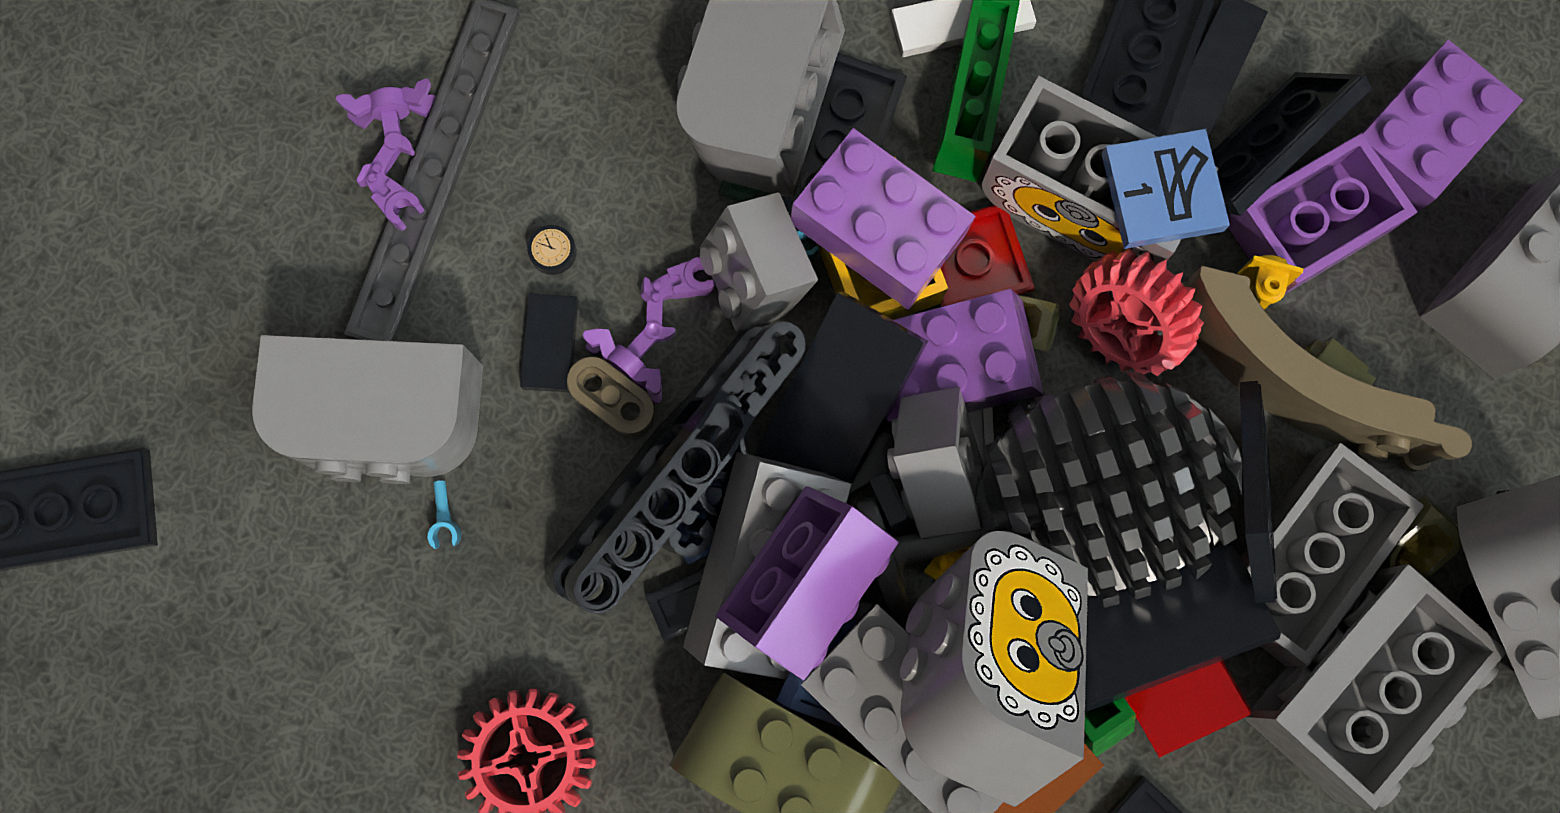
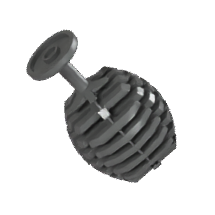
[858,371,1242,618]

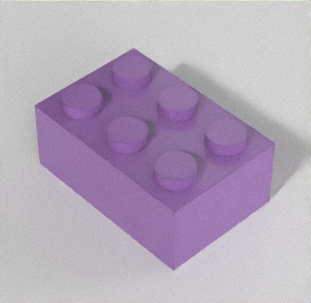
[1360,39,1523,216]
[791,128,976,310]
[1228,133,1417,294]
[887,289,1044,424]
[715,486,899,681]

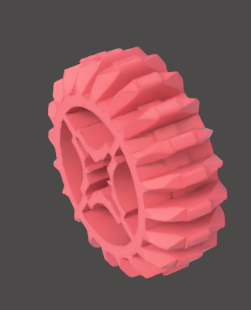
[1069,248,1204,376]
[457,689,597,813]

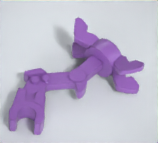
[336,79,436,231]
[583,256,715,404]

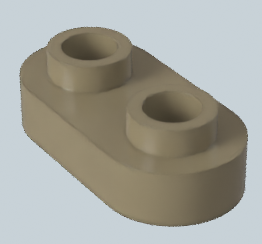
[567,357,655,437]

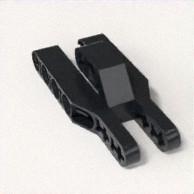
[545,321,806,614]

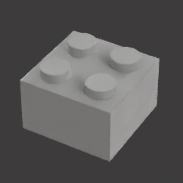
[699,192,818,332]
[887,387,984,538]

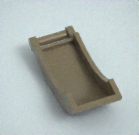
[1183,266,1472,472]

